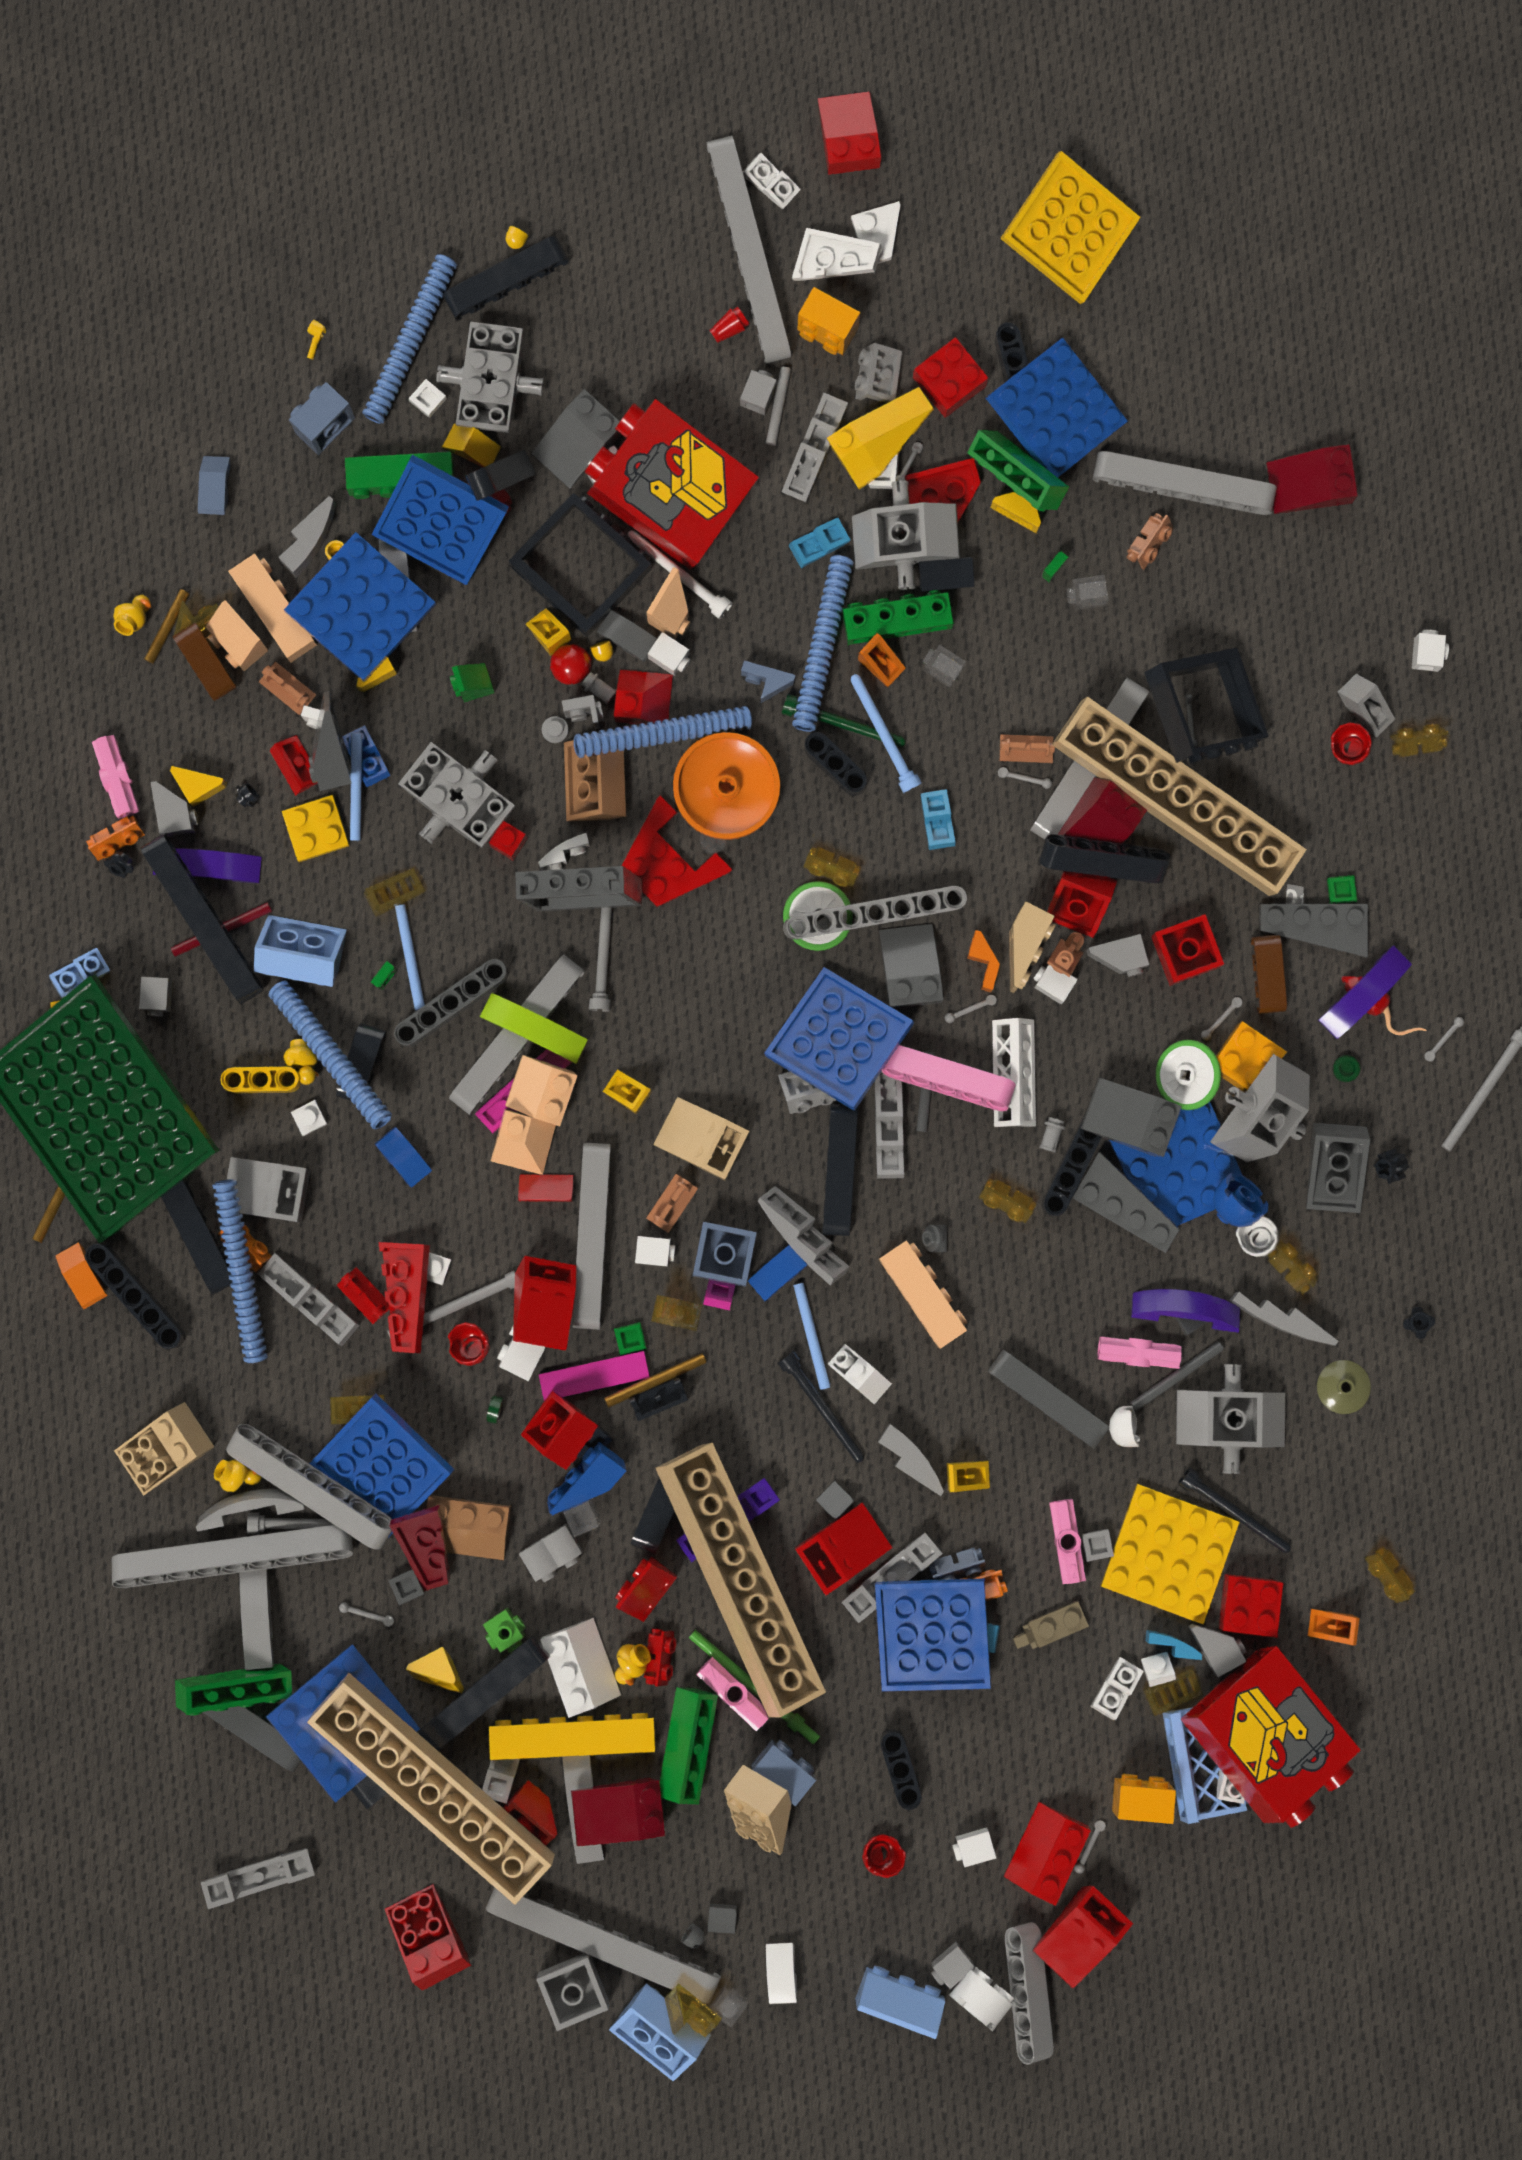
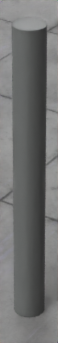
[1130,1341,1224,1411]

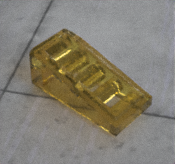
[364,868,425,917]
[1142,1668,1203,1716]

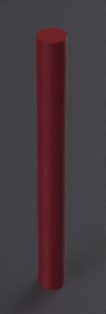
[170,902,272,957]

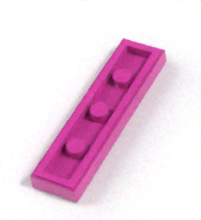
[475,1049,572,1133]
[539,1351,650,1401]

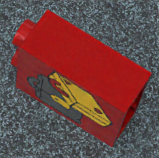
[584,399,759,569]
[1180,1646,1361,1828]

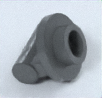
[922,1225,947,1252]

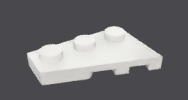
[792,228,882,281]

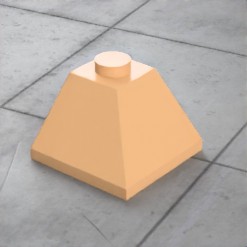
[647,567,690,640]
[491,1109,556,1175]

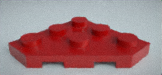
[905,458,981,522]

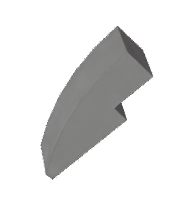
[279,496,336,578]
[877,1424,944,1496]

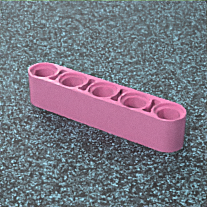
[882,1045,1016,1111]

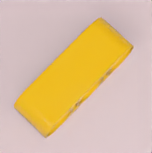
[221,1066,302,1093]

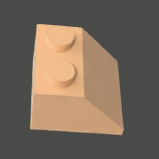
[206,600,268,671]
[505,1055,577,1126]

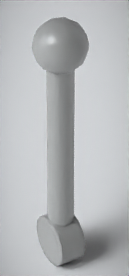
[895,442,923,483]
[998,767,1052,789]
[945,995,997,1023]
[1201,997,1242,1041]
[1424,1017,1464,1061]
[339,1602,394,1627]
[1074,1820,1106,1874]

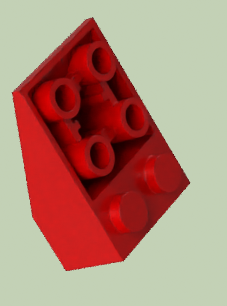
[513,1256,576,1350]
[795,1502,892,1596]
[615,1556,677,1622]
[385,1884,471,1991]
[1032,1886,1133,1988]

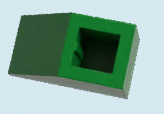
[449,663,494,703]

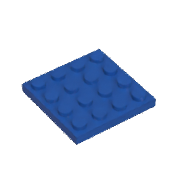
[986,338,1127,478]
[372,455,509,585]
[284,532,436,682]
[764,967,914,1111]
[1109,1102,1243,1226]
[309,1394,455,1539]
[875,1579,991,1691]
[265,1645,420,1802]

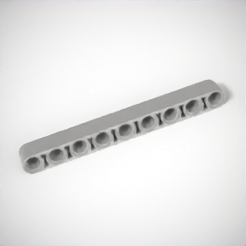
[706,136,791,364]
[112,1525,353,1588]
[485,1887,721,2004]

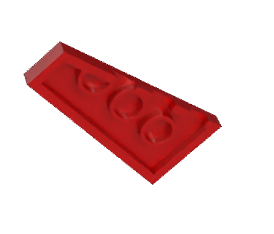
[378,1242,430,1354]

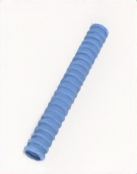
[362,254,457,424]
[792,555,854,732]
[574,706,752,758]
[268,981,392,1129]
[212,1179,268,1363]

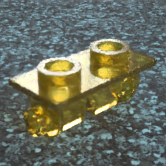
[1389,724,1448,757]
[803,846,861,888]
[978,1178,1036,1223]
[1267,1240,1318,1294]
[1364,1546,1415,1603]

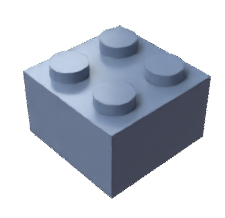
[289,382,355,455]
[692,1222,757,1287]
[751,1740,816,1806]

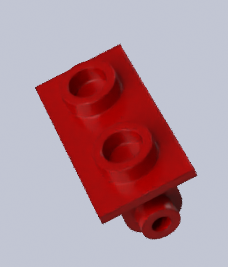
[337,1267,389,1324]
[644,1628,677,1687]

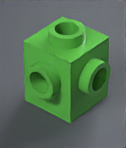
[483,1607,526,1653]

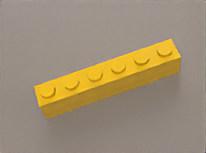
[489,1713,655,1760]

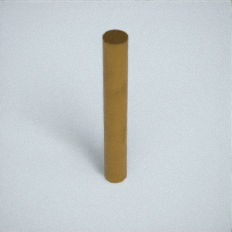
[144,589,190,664]
[32,1186,65,1243]

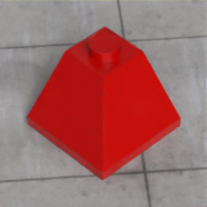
[614,670,673,725]
[503,1780,557,1846]

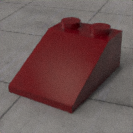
[1266,444,1358,514]
[1057,777,1147,843]
[571,1778,665,1847]

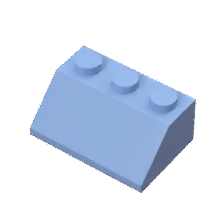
[254,915,347,987]
[855,1966,945,2039]
[609,1983,711,2081]

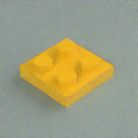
[282,795,349,862]

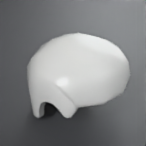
[1236,1216,1279,1257]
[1109,1406,1140,1447]

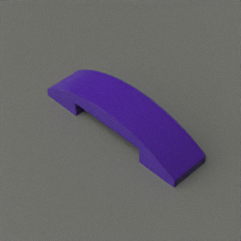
[153,848,262,883]
[1318,945,1412,1039]
[1131,1289,1240,1333]
[676,1478,780,1563]

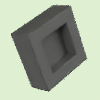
[388,1569,425,1605]

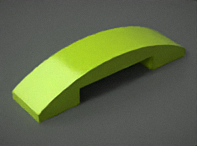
[480,993,588,1064]

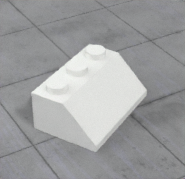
[541,1618,621,1718]

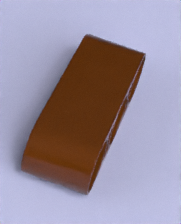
[172,623,237,701]
[1251,935,1287,1014]

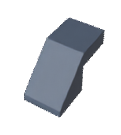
[198,456,230,515]

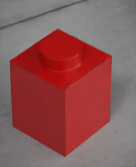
[489,821,528,861]

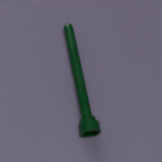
[781,694,906,747]

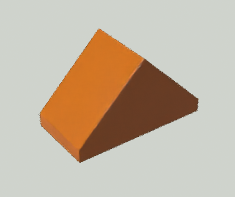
[858,633,906,687]
[1308,1609,1360,1645]

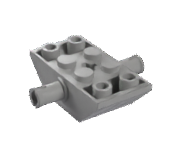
[437,322,544,433]
[852,480,960,590]
[398,742,515,848]
[1210,1054,1310,1162]
[1176,1364,1285,1474]

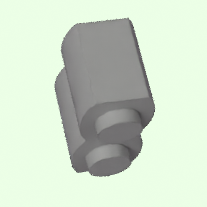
[519,1524,583,1582]

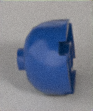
[1213,1173,1268,1227]

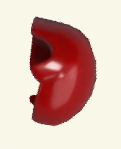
[550,644,592,685]
[1331,722,1372,765]
[448,1322,489,1366]
[862,1834,906,1878]

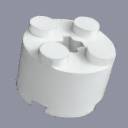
[949,1967,1014,2032]

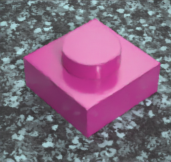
[703,1280,735,1310]

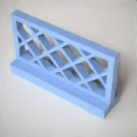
[1162,1707,1247,1824]

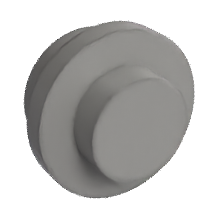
[542,716,568,743]

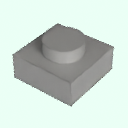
[1081,1529,1114,1562]

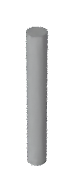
[766,367,791,446]

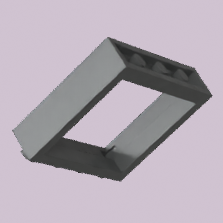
[515,866,643,911]

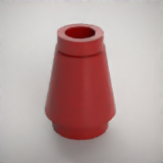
[709,306,749,343]

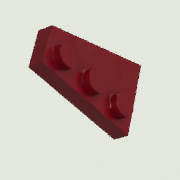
[389,1505,451,1591]

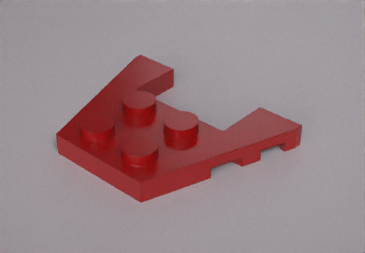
[622,796,732,907]

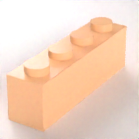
[228,554,317,663]
[879,1240,967,1349]

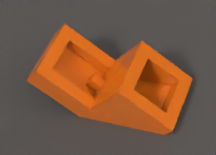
[967,930,1000,992]
[56,1242,107,1309]

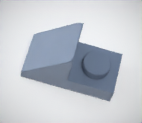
[741,661,795,703]

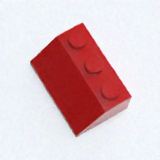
[1004,1802,1091,1906]

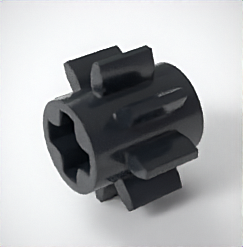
[1374,1148,1410,1184]

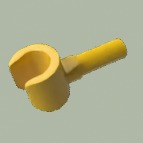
[307,320,326,360]

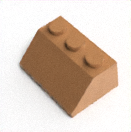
[564,740,626,821]
[427,1495,512,1560]

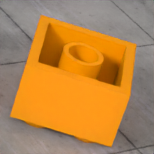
[797,287,860,355]
[1216,1021,1287,1093]
[1112,1774,1176,1824]

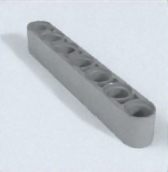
[1093,451,1277,515]
[1030,677,1149,839]
[783,886,967,940]
[449,955,585,1115]
[573,1143,611,1330]
[226,1424,392,1549]

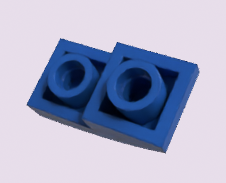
[343,725,390,787]
[374,1127,432,1188]
[748,1245,808,1301]

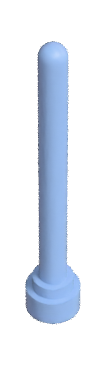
[851,674,922,793]

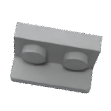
[855,343,902,403]
[562,695,604,729]
[778,1072,836,1114]

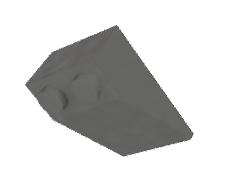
[531,389,622,489]
[309,691,352,791]
[879,924,943,1009]
[1081,1078,1181,1157]
[1306,1123,1370,1213]

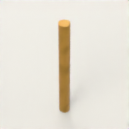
[604,1353,707,1408]

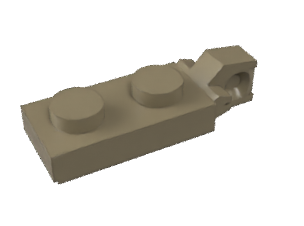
[1013,1601,1089,1649]

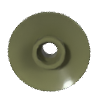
[1317,1360,1371,1414]

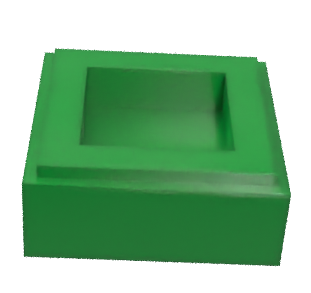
[1042,551,1068,583]
[1327,875,1357,904]
[371,961,397,990]
[614,1322,646,1355]

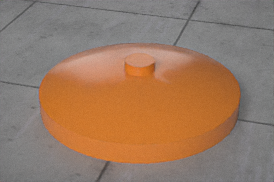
[673,732,780,840]

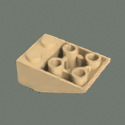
[1009,901,1055,993]
[653,1097,749,1181]
[114,1402,214,1496]
[724,1765,791,1855]

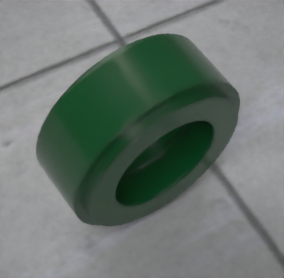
[1332,1055,1360,1082]
[486,1396,503,1424]

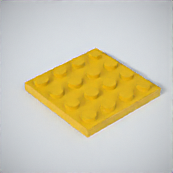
[1000,151,1141,304]
[1100,1484,1239,1624]

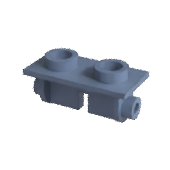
[929,1548,986,1580]

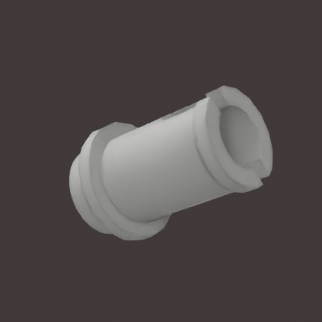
[582,672,616,705]
[1039,1117,1065,1153]

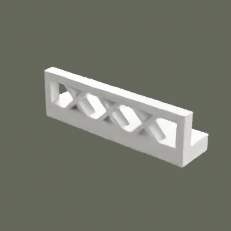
[992,1018,1036,1127]

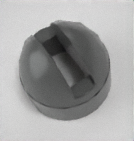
[681,1923,705,1949]

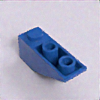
[547,1442,627,1515]

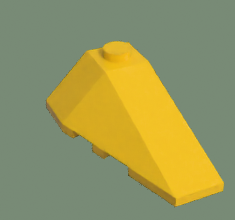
[827,387,934,490]

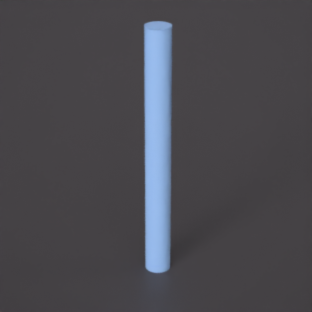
[350,733,362,840]
[395,904,425,1011]
[793,1283,830,1390]

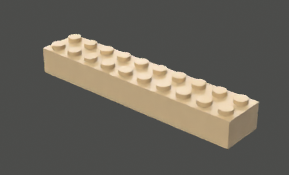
[1052,697,1307,896]
[656,1443,826,1717]
[307,1673,555,1905]

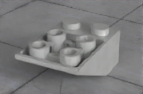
[227,1157,311,1223]

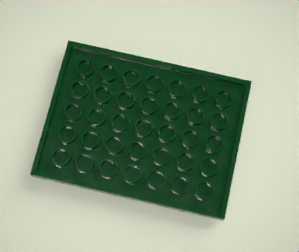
[0,974,220,1244]

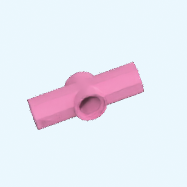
[92,735,140,819]
[1097,1337,1182,1369]
[1049,1499,1086,1584]
[696,1657,769,1731]

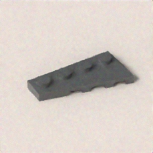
[1259,904,1368,958]
[1073,1151,1180,1253]

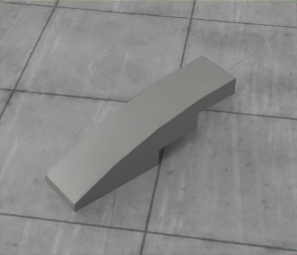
[782,393,849,502]
[874,1071,904,1179]
[758,1186,849,1286]
[257,1253,359,1346]
[1229,1292,1338,1345]
[239,1569,274,1670]

